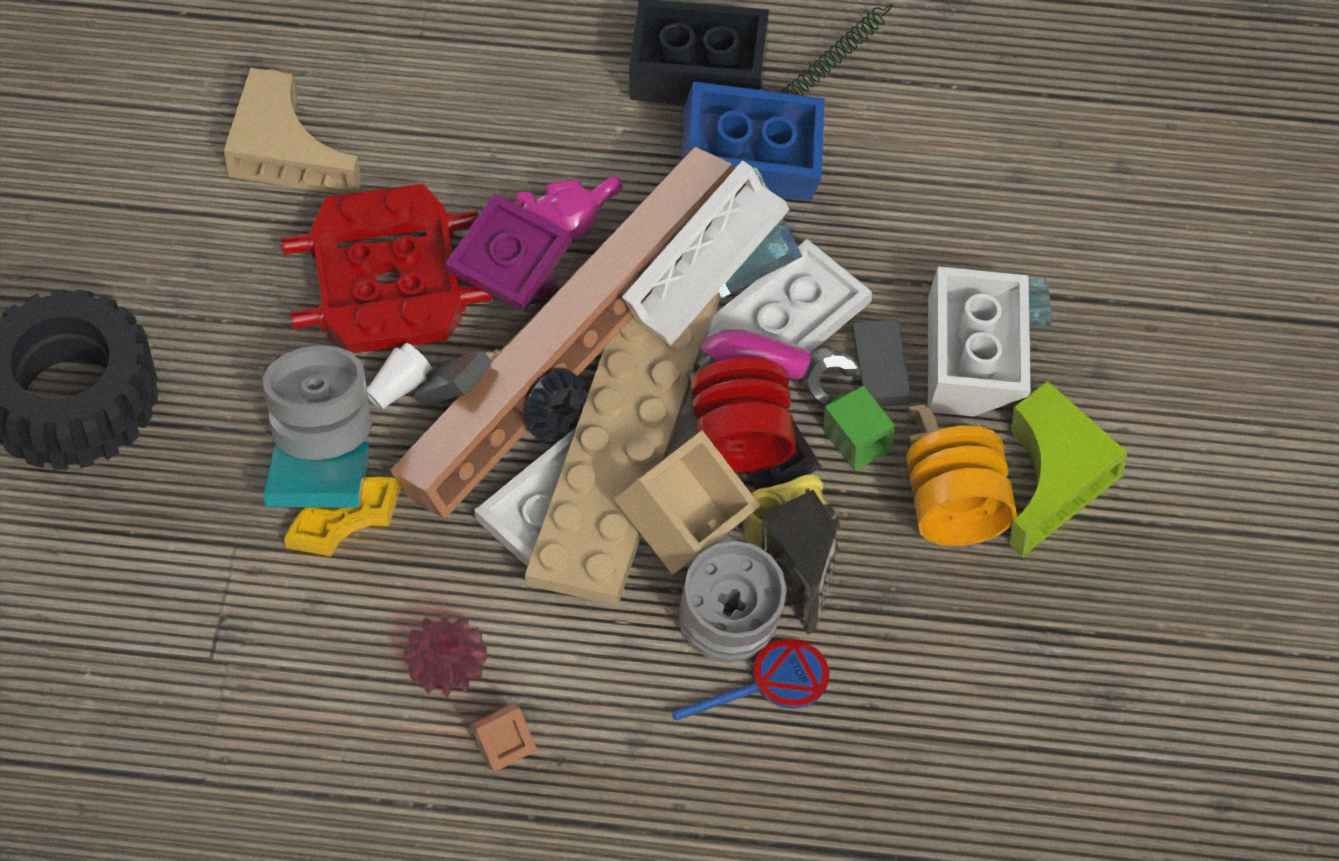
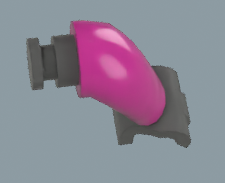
[686,329,861,406]

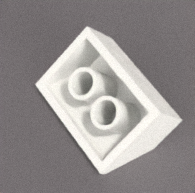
[928,266,1031,416]

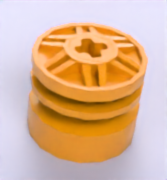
[906,425,1017,546]

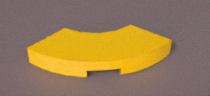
[284,476,401,557]

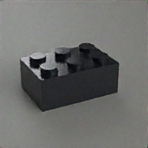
[629,0,769,104]

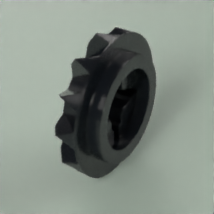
[524,369,588,443]

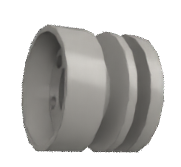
[678,540,787,663]

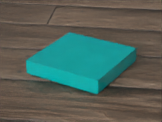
[264,441,369,508]

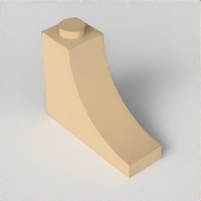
[224,68,361,195]

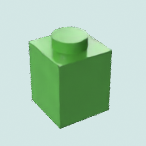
[823,386,895,471]

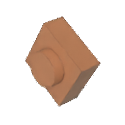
[470,703,537,772]

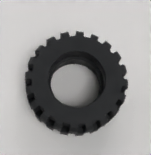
[0,289,158,470]

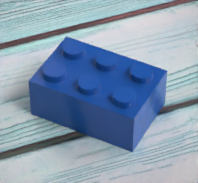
[681,82,825,202]

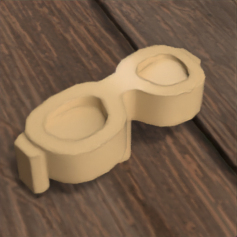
[909,404,939,445]

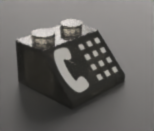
[762,490,840,635]

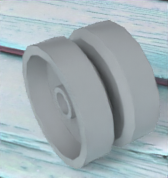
[262,345,373,460]

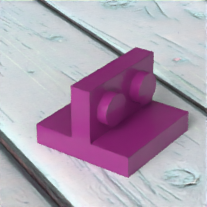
[445,193,573,312]

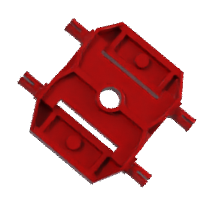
[281,184,492,353]

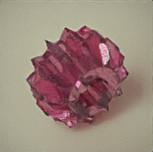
[404,612,487,698]

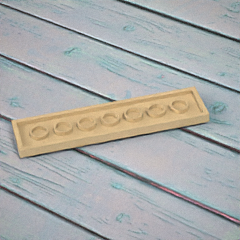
[525,291,719,606]

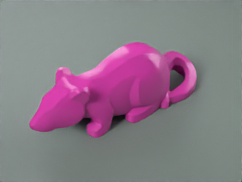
[515,176,623,239]

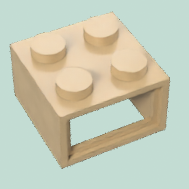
[614,430,760,575]

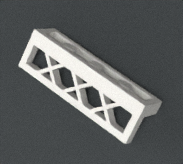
[622,161,789,346]

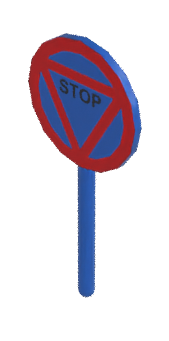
[672,639,830,720]

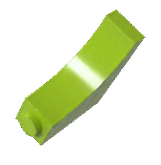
[1009,381,1127,557]

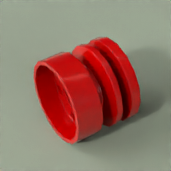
[691,357,796,473]

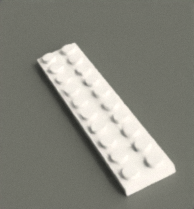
[474,239,872,567]

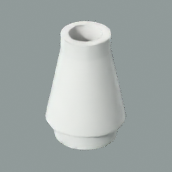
[367,343,432,411]

